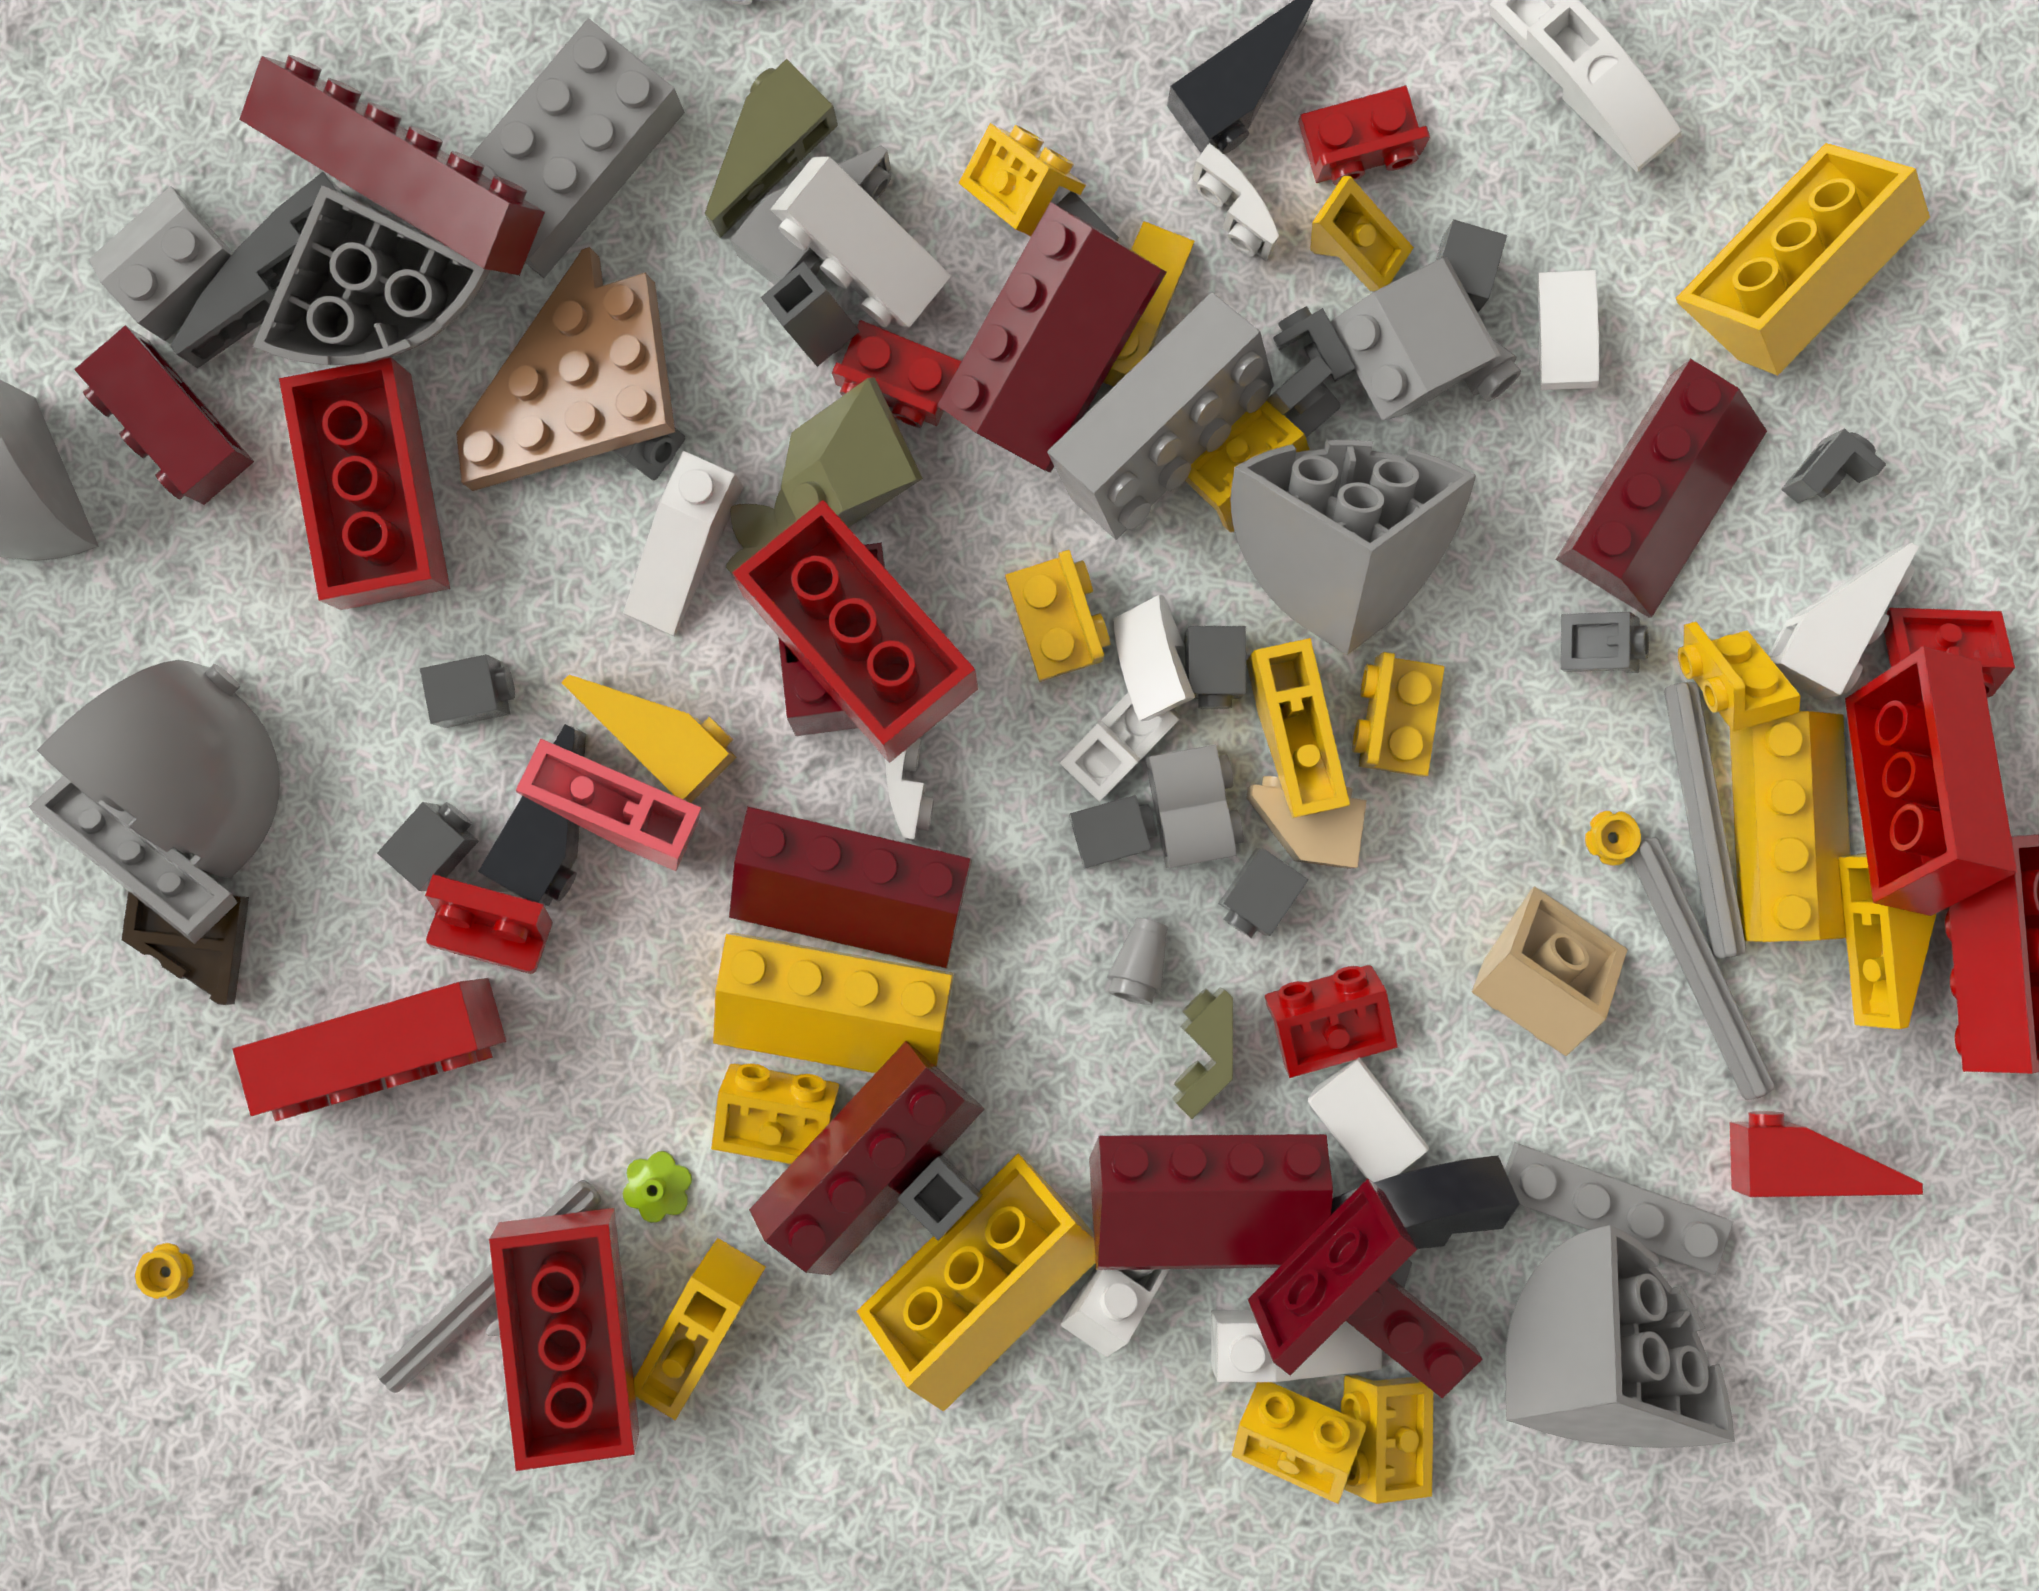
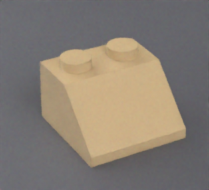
[1471,886,1628,1056]

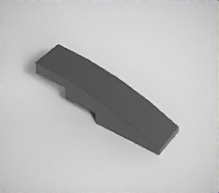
[170,172,343,368]

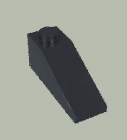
[1167,0,1314,154]
[478,724,586,906]

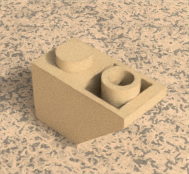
[1246,776,1367,869]

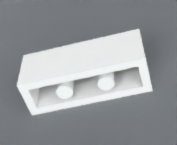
[770,157,951,328]

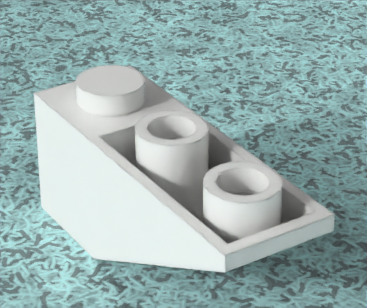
[1768,543,1919,700]
[1060,1266,1169,1357]

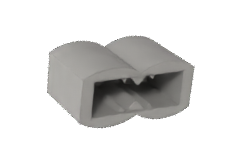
[1146,744,1244,868]

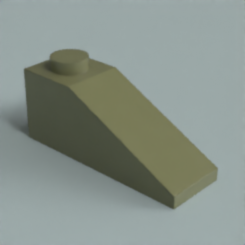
[704,59,838,238]

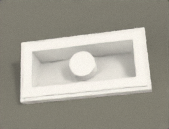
[1308,1057,1429,1183]

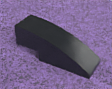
[1331,1155,1520,1249]

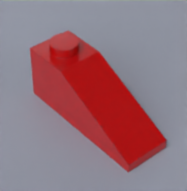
[1729,1111,1923,1197]

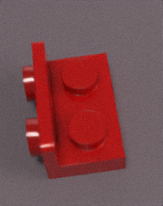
[1298,85,1430,185]
[832,320,962,428]
[1884,607,2015,698]
[425,874,553,974]
[1265,965,1398,1078]

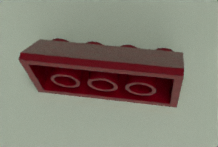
[937,202,1167,473]
[1555,358,1767,618]
[729,806,972,968]
[749,1041,985,1275]
[1089,1134,1333,1270]

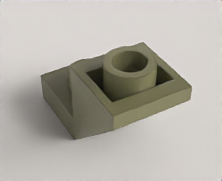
[1172,988,1233,1119]

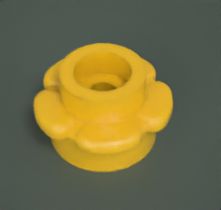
[1585,811,1641,866]
[135,1243,194,1299]

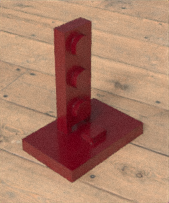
[1248,1178,1483,1399]

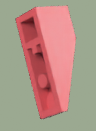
[516,739,701,871]

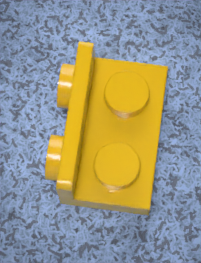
[959,123,1086,236]
[1185,401,1310,532]
[1005,550,1111,682]
[1678,621,1800,732]
[1352,652,1445,777]
[711,1063,839,1164]
[1341,1374,1433,1504]
[1231,1382,1366,1504]

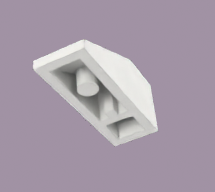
[623,451,744,637]
[1211,1310,1382,1382]

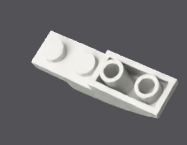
[1490,0,1682,172]

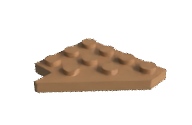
[456,247,675,491]

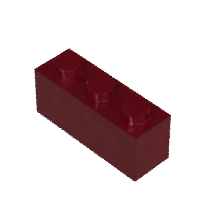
[74,325,254,505]

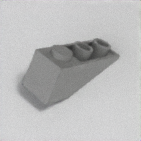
[730,145,891,285]

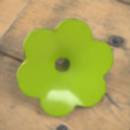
[622,1151,692,1223]

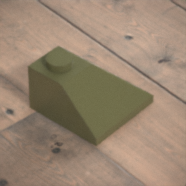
[781,377,923,528]

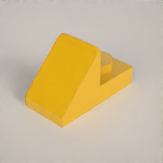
[1310,176,1414,291]

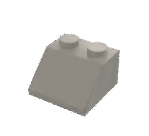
[89,186,233,341]
[1330,257,1501,421]

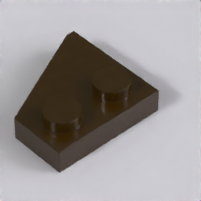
[121,891,249,1005]

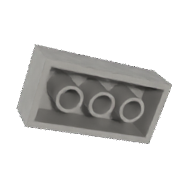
[470,18,685,278]
[1047,292,1274,540]

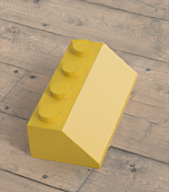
[1676,143,1930,376]
[1730,711,1850,942]
[713,933,954,1073]
[856,1153,1096,1412]

